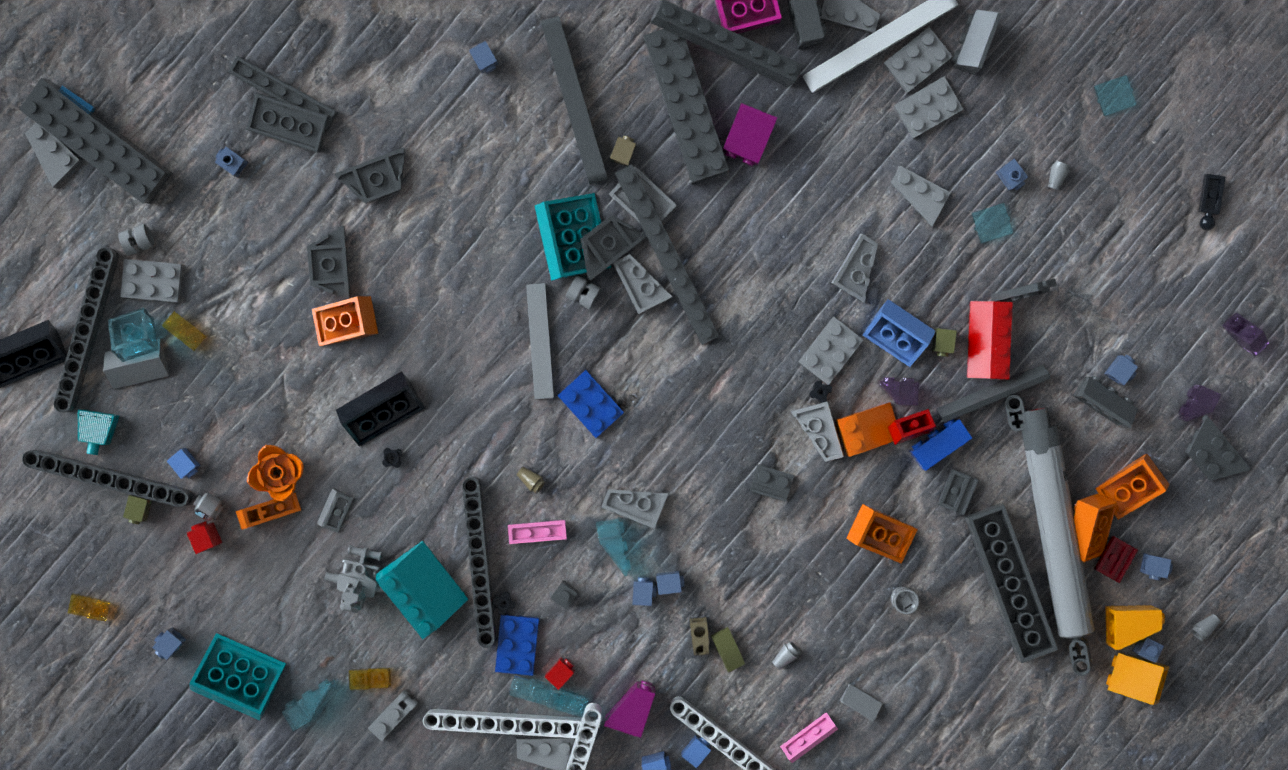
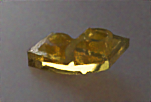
[162,311,206,351]
[68,594,110,621]
[349,668,391,690]

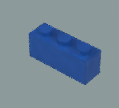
[909,419,972,471]

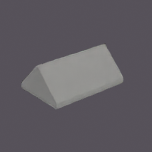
[103,339,170,389]

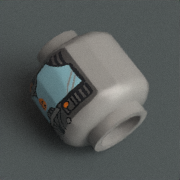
[193,493,223,521]

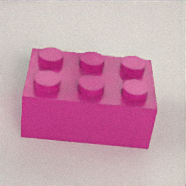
[715,0,782,34]

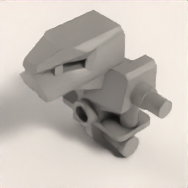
[324,545,385,613]

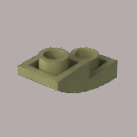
[711,627,745,673]

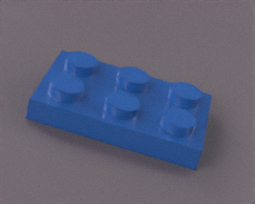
[557,370,624,438]
[495,614,539,676]

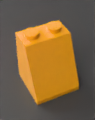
[1105,605,1165,650]
[1106,653,1169,705]

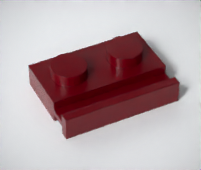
[1094,536,1138,583]

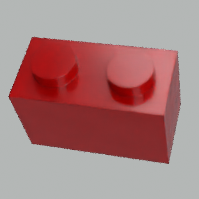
[888,409,936,445]
[186,521,222,554]

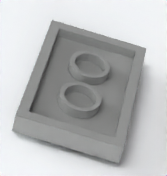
[883,27,953,93]
[894,76,964,139]
[609,166,677,222]
[120,259,183,303]
[798,316,863,385]

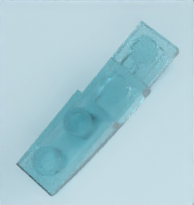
[509,675,589,717]

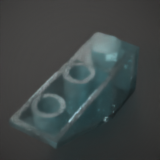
[596,517,631,576]
[282,679,336,731]

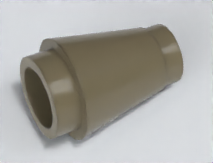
[517,466,545,493]

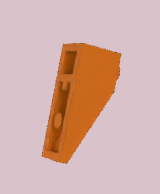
[236,492,301,530]

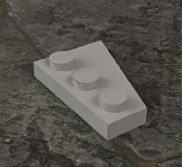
[820,0,880,34]
[25,123,81,188]
[890,166,951,227]
[831,234,878,303]
[613,254,672,314]
[791,401,844,462]
[601,489,669,529]
[516,737,575,770]

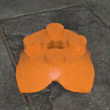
[247,445,304,501]

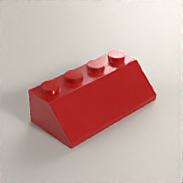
[967,301,1013,379]

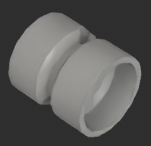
[118,223,155,256]
[565,275,601,309]
[891,586,919,614]

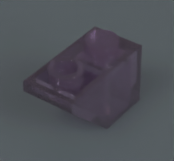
[1222,313,1269,356]
[878,377,919,406]
[1178,385,1221,421]

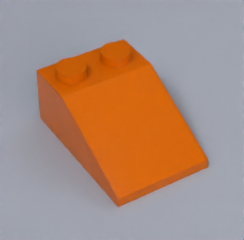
[312,296,378,347]
[835,402,896,457]
[1095,453,1170,520]
[1074,494,1117,562]
[846,504,918,564]

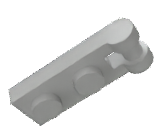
[368,689,418,741]

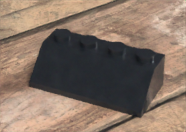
[0,320,67,388]
[336,371,425,447]

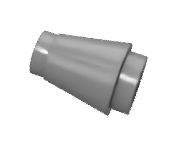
[1048,160,1070,190]
[1191,614,1221,641]
[772,642,800,670]

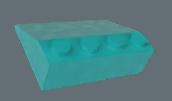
[535,193,612,281]
[376,541,469,639]
[189,633,286,721]

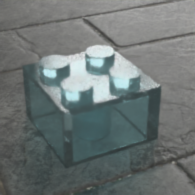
[108,308,158,362]

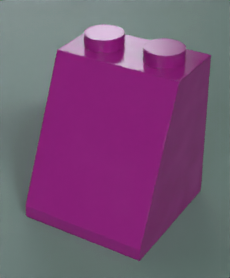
[722,103,777,167]
[604,680,655,738]

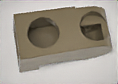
[689,617,709,656]

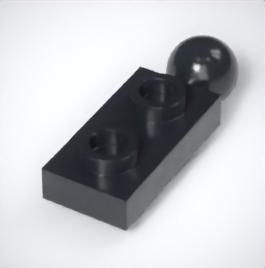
[1198,174,1226,231]

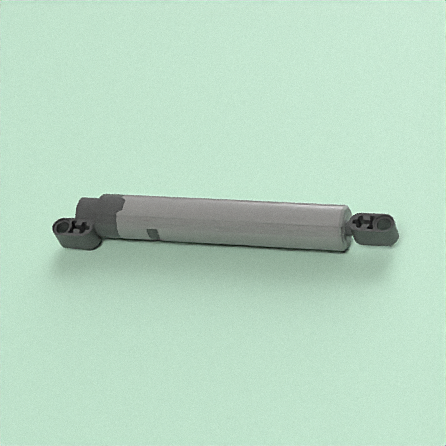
[1005,394,1095,676]

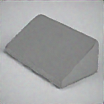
[317,489,353,533]
[840,683,882,722]

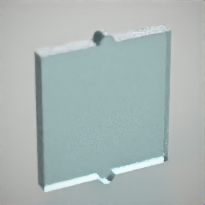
[1094,75,1136,116]
[971,203,1013,243]

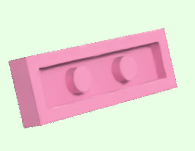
[508,520,567,544]
[780,713,838,763]

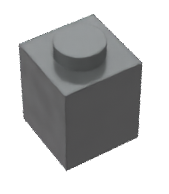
[551,580,578,609]

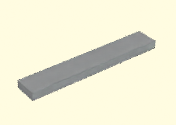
[526,283,554,399]

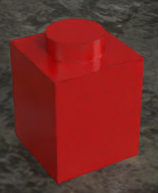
[545,657,575,690]

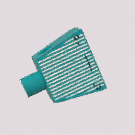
[78,409,120,455]

